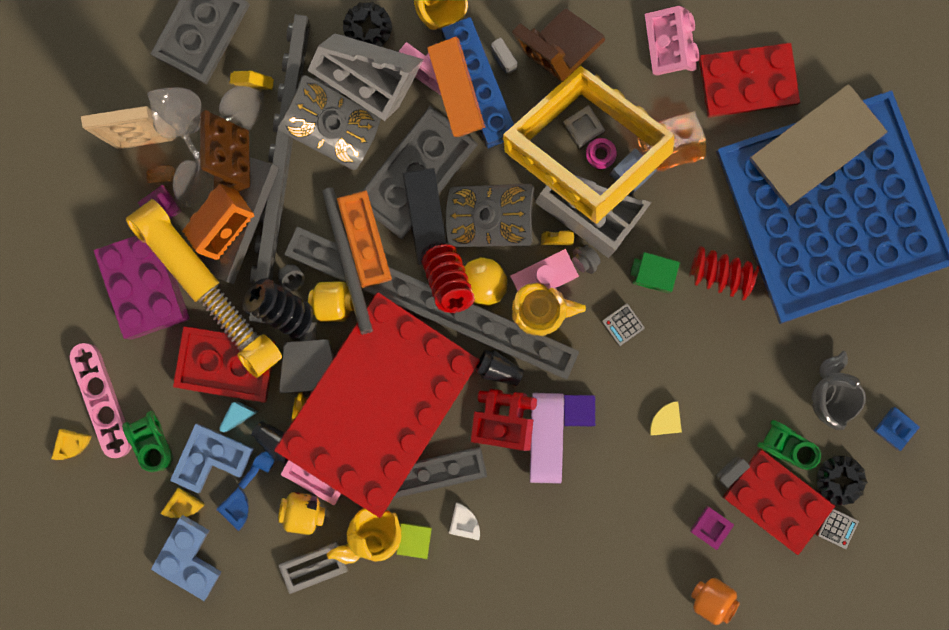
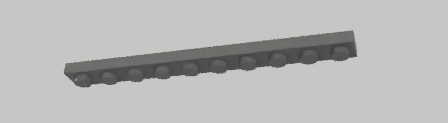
[246,14,310,323]
[284,227,579,380]

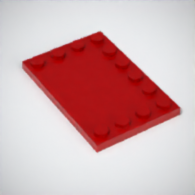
[274,292,480,518]

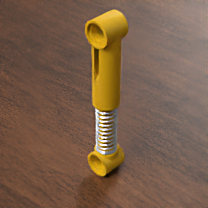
[126,199,282,378]

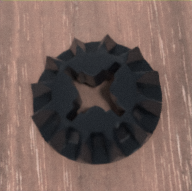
[343,2,392,47]
[817,456,868,506]

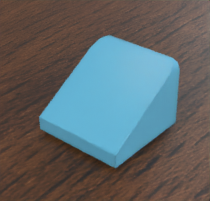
[219,402,258,432]

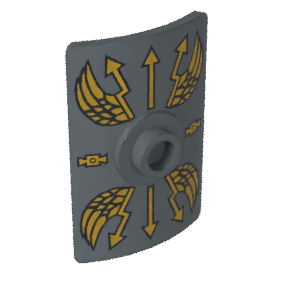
[278,75,381,170]
[446,184,534,247]

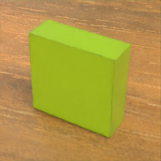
[397,523,432,559]

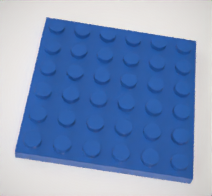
[716,91,949,324]

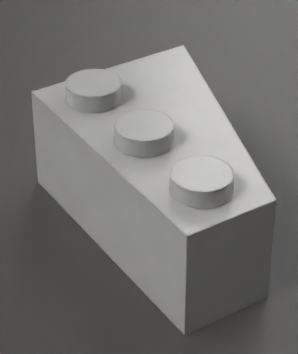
[308,33,424,121]
[535,175,652,258]

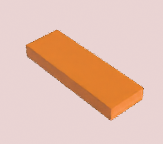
[427,37,485,137]
[337,190,392,288]

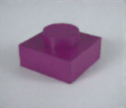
[690,506,734,550]

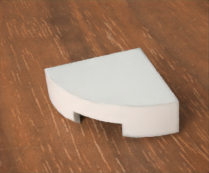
[449,502,480,540]

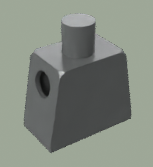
[279,322,335,393]

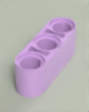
[530,393,564,484]

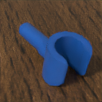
[238,452,275,489]

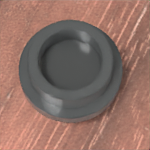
[572,244,601,274]

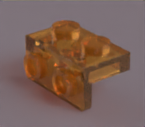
[636,112,706,172]

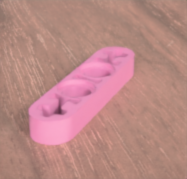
[69,343,132,458]

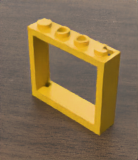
[503,66,675,224]

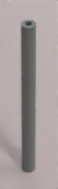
[322,187,373,334]

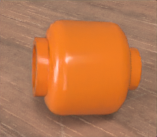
[691,578,740,625]

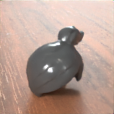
[811,351,866,430]

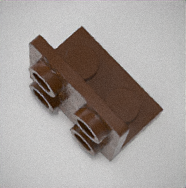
[512,9,605,82]
[200,110,250,191]

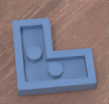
[170,423,254,493]
[151,515,221,601]

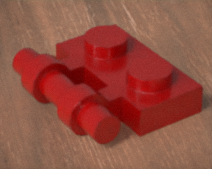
[471,389,537,451]

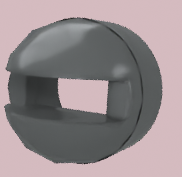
[278,264,305,291]

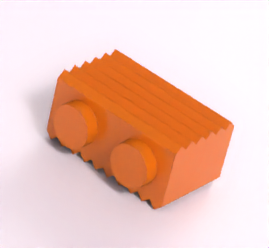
[182,183,254,260]

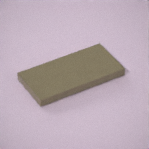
[749,84,888,208]

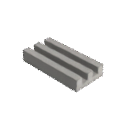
[279,542,348,594]

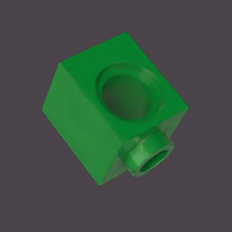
[630,252,680,294]

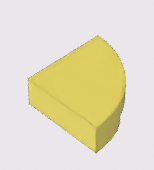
[650,401,682,436]

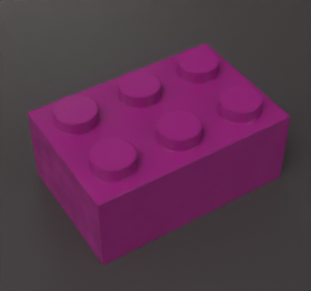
[93,236,190,340]

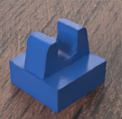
[874,407,920,451]

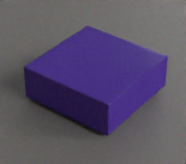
[564,395,595,426]

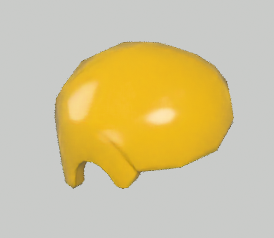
[465,257,508,307]

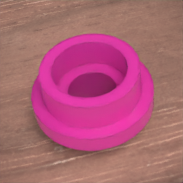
[586,138,617,169]

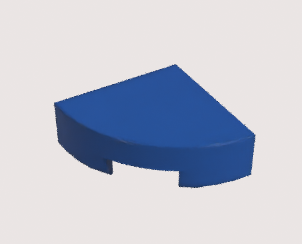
[217,487,249,531]

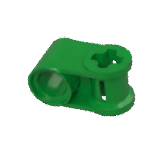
[122,410,173,472]
[757,419,821,470]

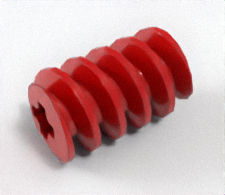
[422,244,475,313]
[689,246,759,301]

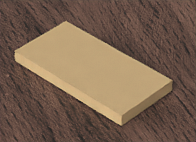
[81,106,176,149]

